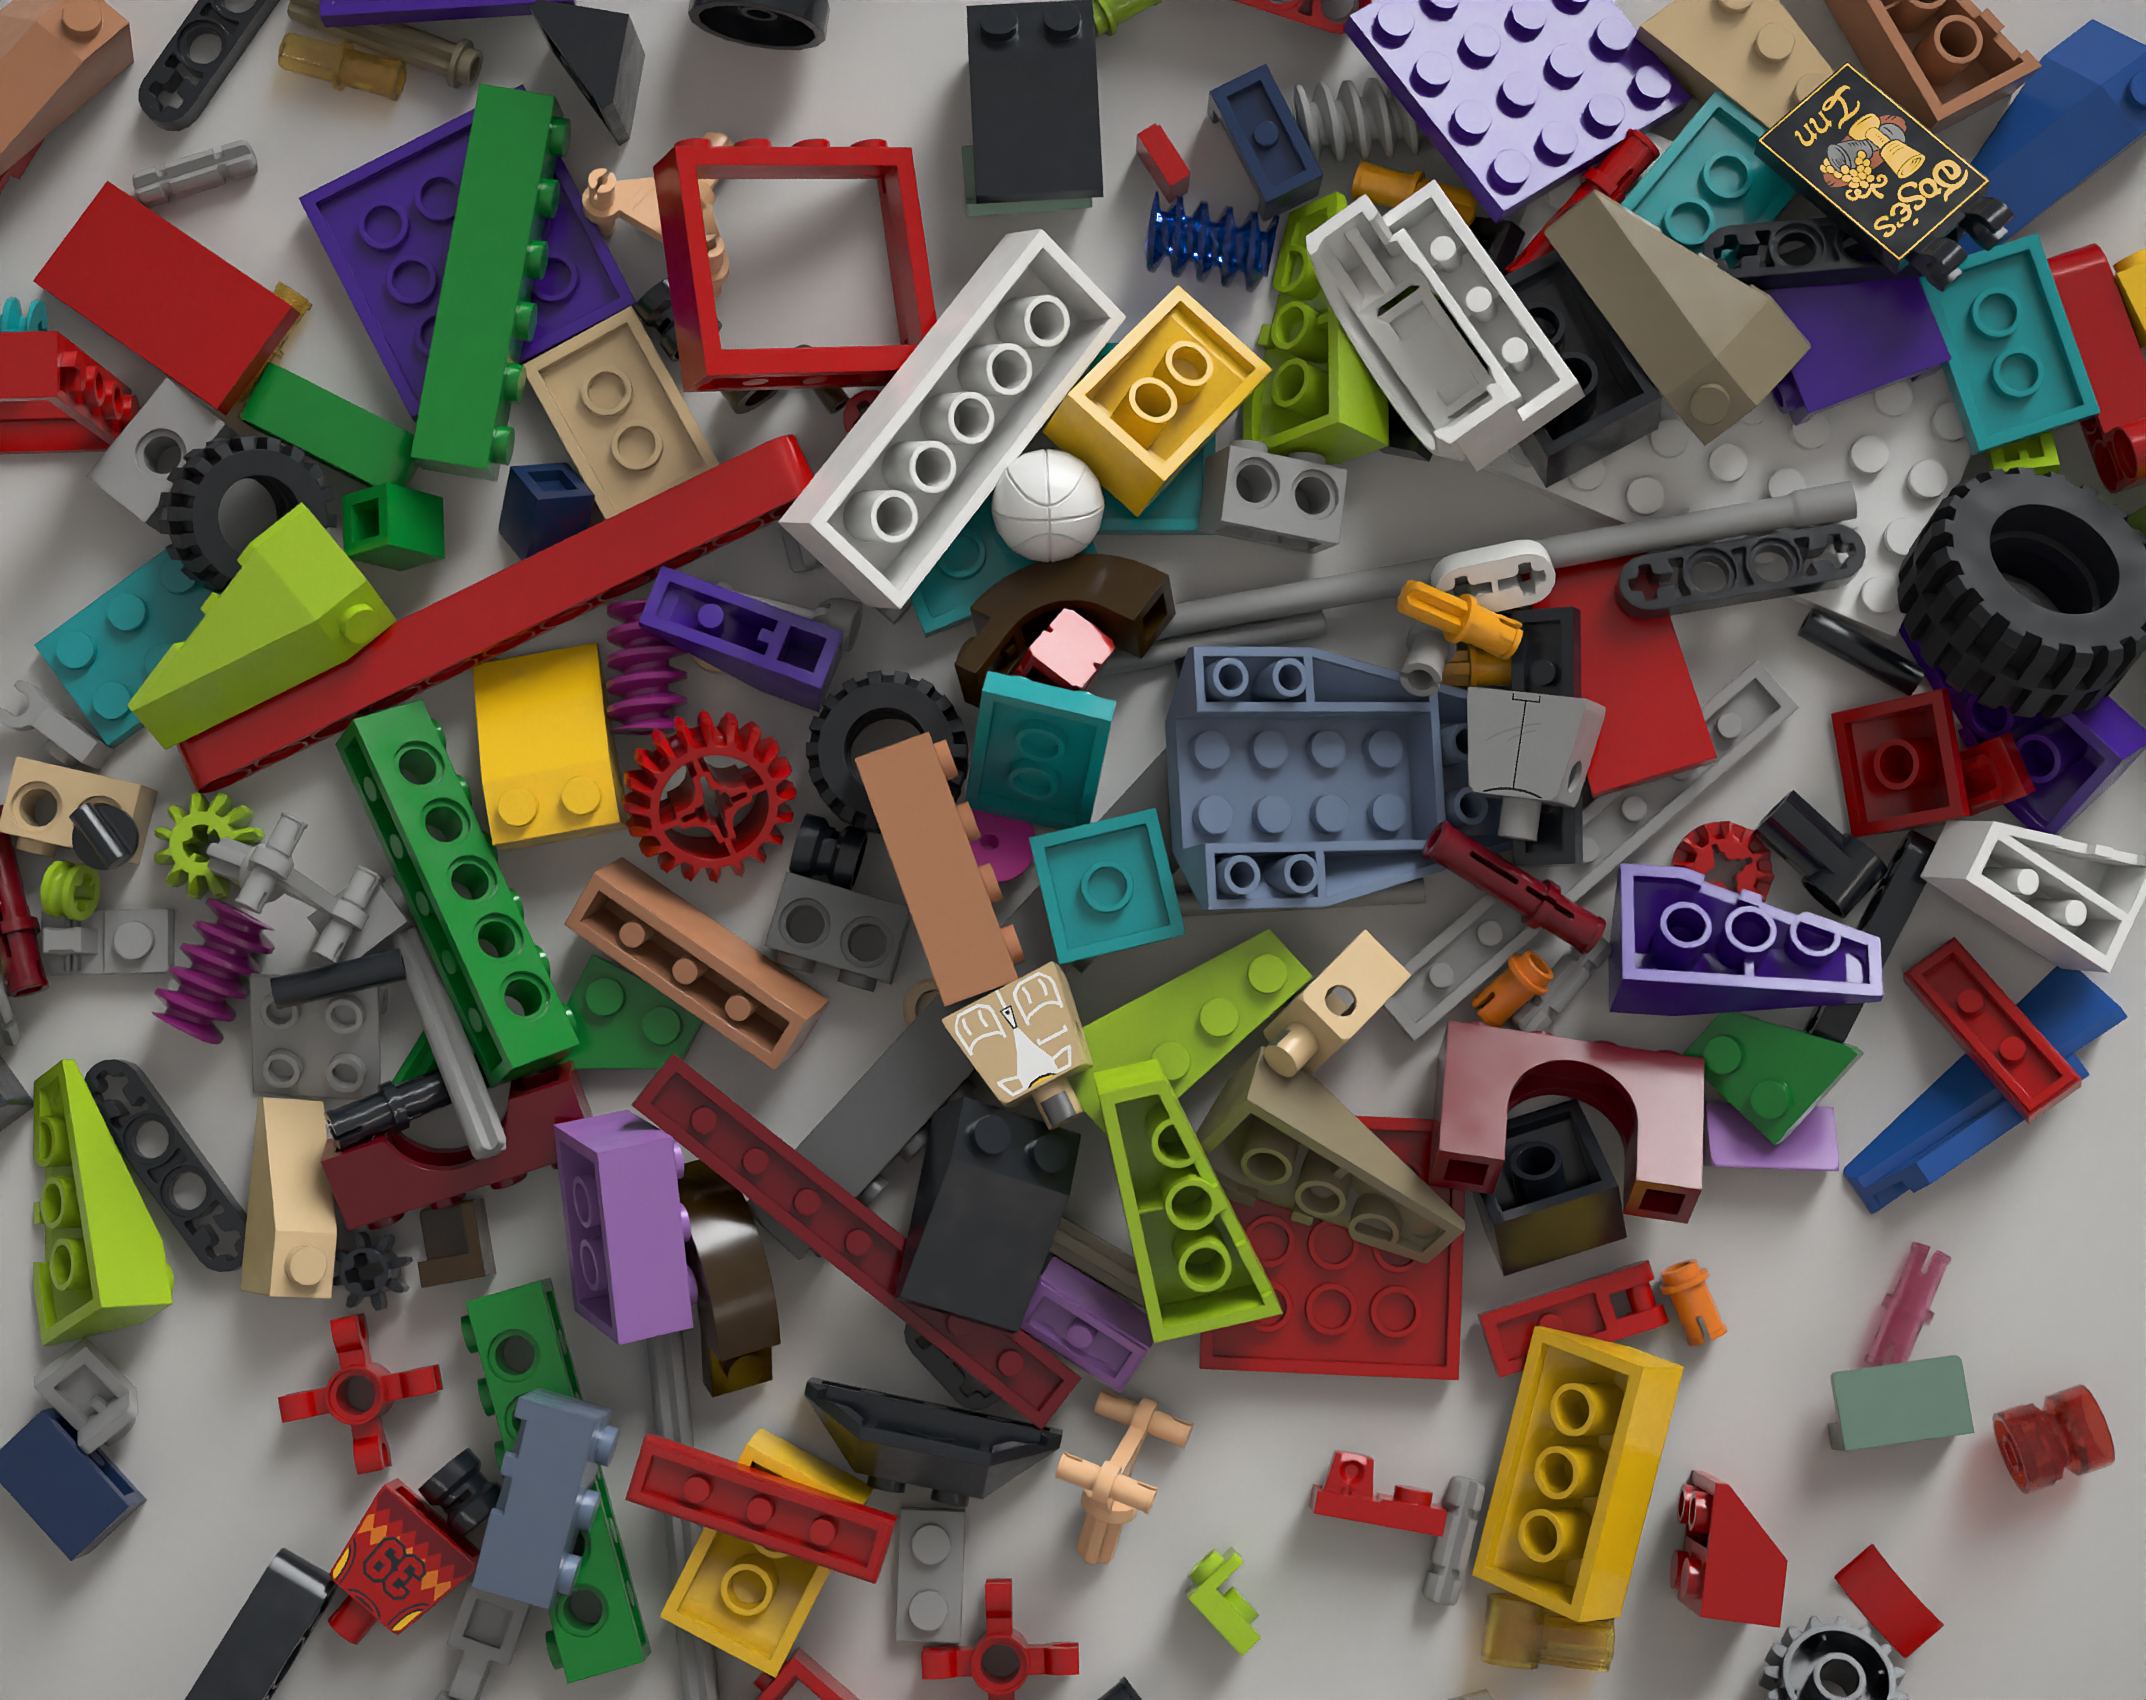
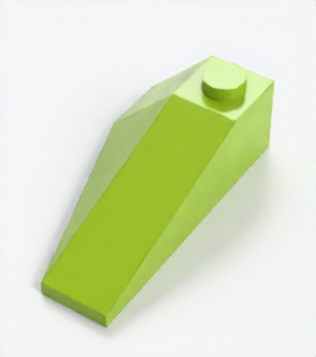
[1243,191,1389,464]
[127,502,397,750]
[33,1059,174,1346]

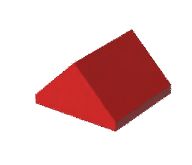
[1831,688,1970,838]

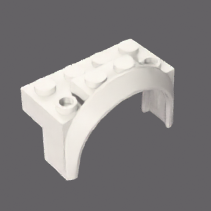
[1306,179,1585,472]

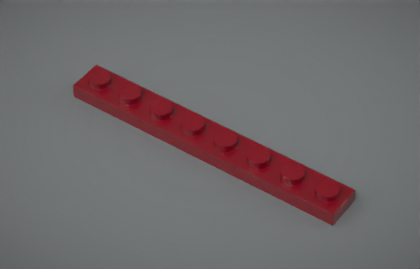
[631,1053,1082,1430]

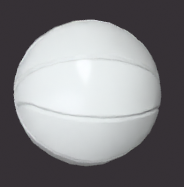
[991,449,1105,562]

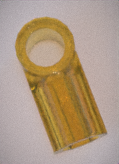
[1480,1593,1615,1672]

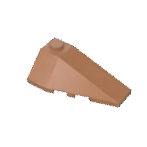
[0,0,134,176]

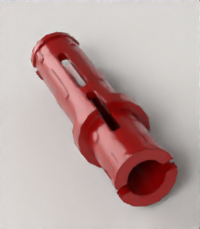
[1503,128,1660,275]

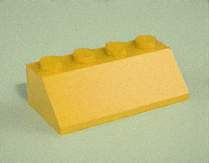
[1472,1326,1684,1622]

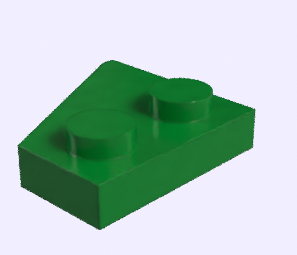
[556,954,704,1069]
[1682,1012,1864,1145]

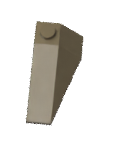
[1196,1046,1466,1264]

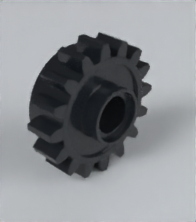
[1758,1616,1909,1700]

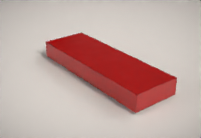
[1903,937,2082,1124]

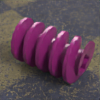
[606,600,688,735]
[152,898,275,1045]

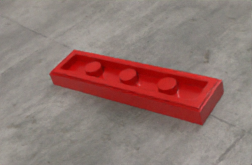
[625,1433,898,1584]

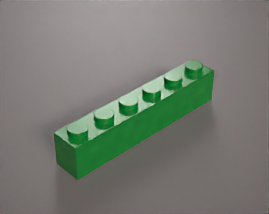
[410,83,571,482]

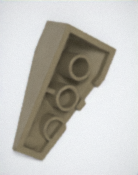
[1544,189,1811,446]

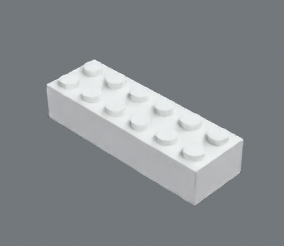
[778,229,1126,609]

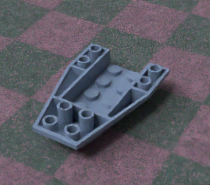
[1165,646,1513,911]

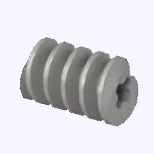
[1293,78,1425,164]

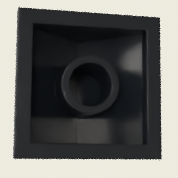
[529,0,645,146]

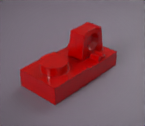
[1309,1450,1447,1537]

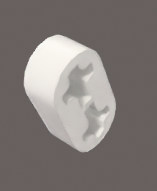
[1430,539,1556,612]

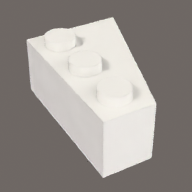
[1920,820,2146,973]

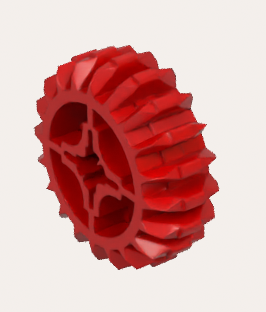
[621,710,797,883]

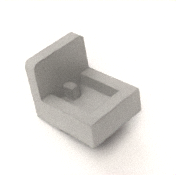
[34,1336,138,1455]

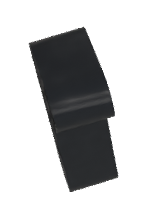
[185,1548,339,1700]

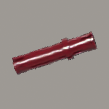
[0,804,49,998]
[1422,820,1606,955]

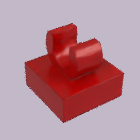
[1959,732,2036,817]

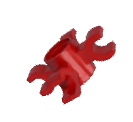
[278,1313,443,1475]
[921,1578,1079,1700]

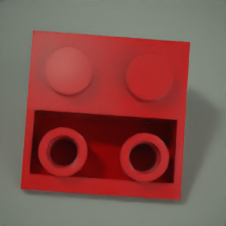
[1670,1470,1788,1628]

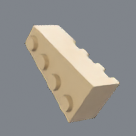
[1635,0,1834,129]

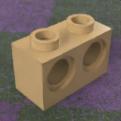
[0,756,158,872]

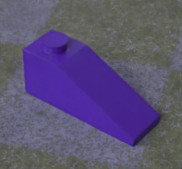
[638,565,843,712]

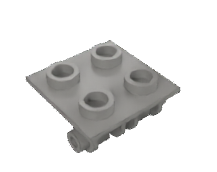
[249,973,388,1100]

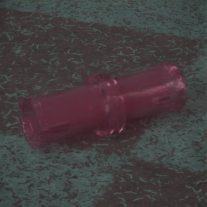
[1863,1242,1952,1366]

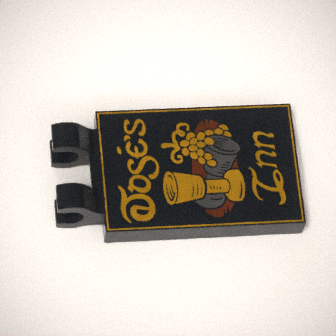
[1754,61,2014,292]

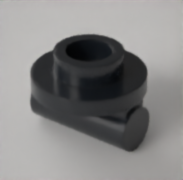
[69,802,139,871]

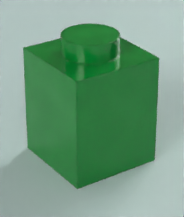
[342,482,445,571]

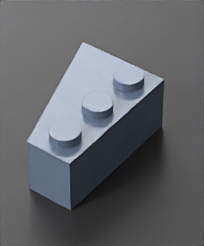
[472,1388,620,1610]

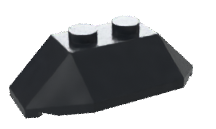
[804,1377,1063,1507]

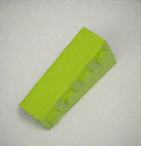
[1068,929,1313,1136]
[1093,1058,1283,1343]

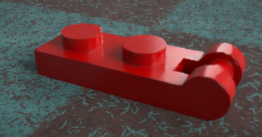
[1477,1260,1669,1378]

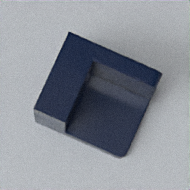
[498,462,595,561]

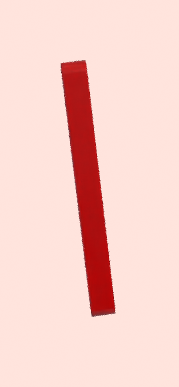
[176,434,814,794]

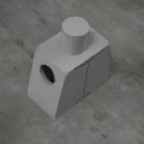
[1467,687,1606,841]

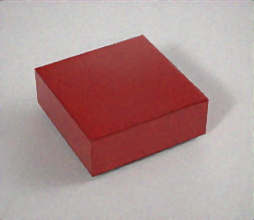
[1136,123,1190,204]

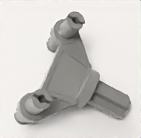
[206,812,382,964]

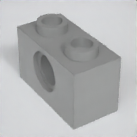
[86,378,240,533]

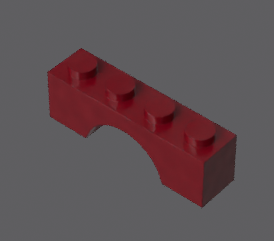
[321,1060,593,1231]

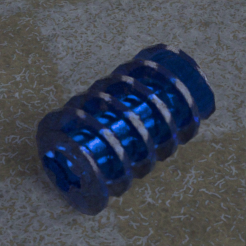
[1144,191,1280,293]

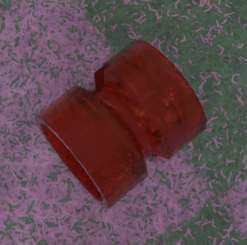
[1992,1384,2115,1494]

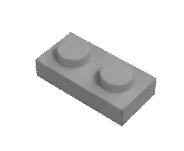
[895,1507,966,1643]

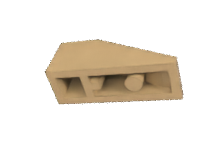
[240,1097,337,1299]

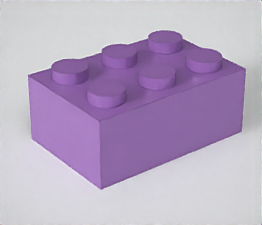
[553,1110,698,1345]

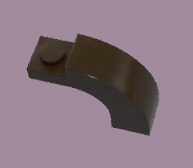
[954,553,1176,708]
[677,1159,781,1398]

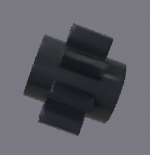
[332,1231,413,1311]

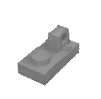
[41,908,175,976]

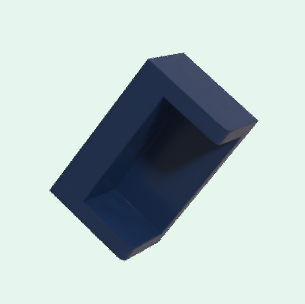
[1207,64,1323,222]
[0,1407,147,1561]

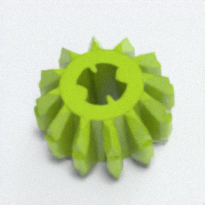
[153,792,265,900]

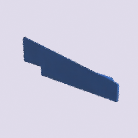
[1844,966,2128,1214]

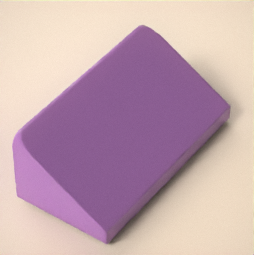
[1703,1102,1839,1171]
[1020,1257,1154,1393]

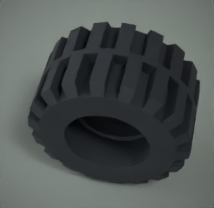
[158,436,337,593]
[806,670,969,837]

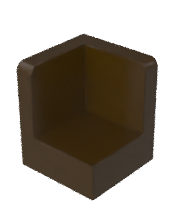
[417,1198,497,1288]

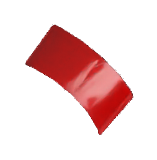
[1834,1544,1944,1658]

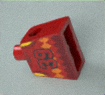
[328,1478,481,1645]

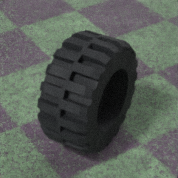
[1897,467,2146,718]

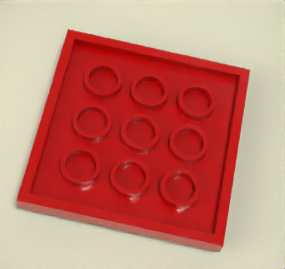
[1199,1109,1465,1380]

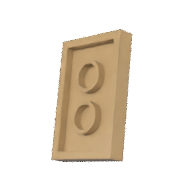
[523,306,720,520]

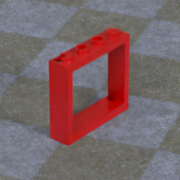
[653,138,937,392]
[0,331,140,455]

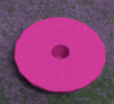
[969,809,1035,884]

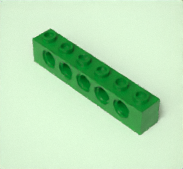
[335,699,580,1089]
[461,1278,652,1684]

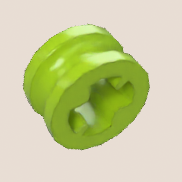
[40,860,101,921]

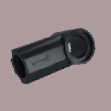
[1754,790,1888,918]

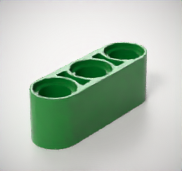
[237,362,419,488]

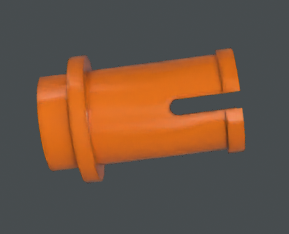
[1471,949,1554,1028]
[1659,1259,1728,1346]

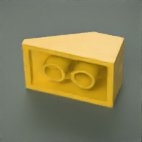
[1042,285,1273,517]
[472,642,628,852]
[659,1427,874,1678]

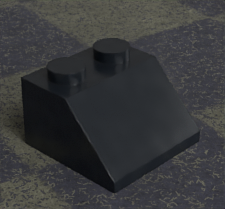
[1472,1099,1627,1276]

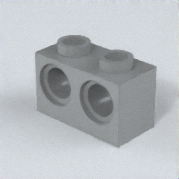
[1198,440,1348,554]

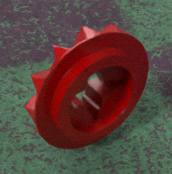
[1671,821,1775,903]

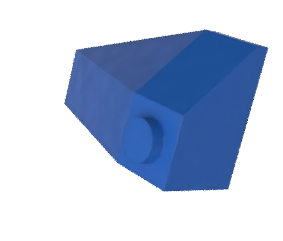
[1958,19,2146,255]

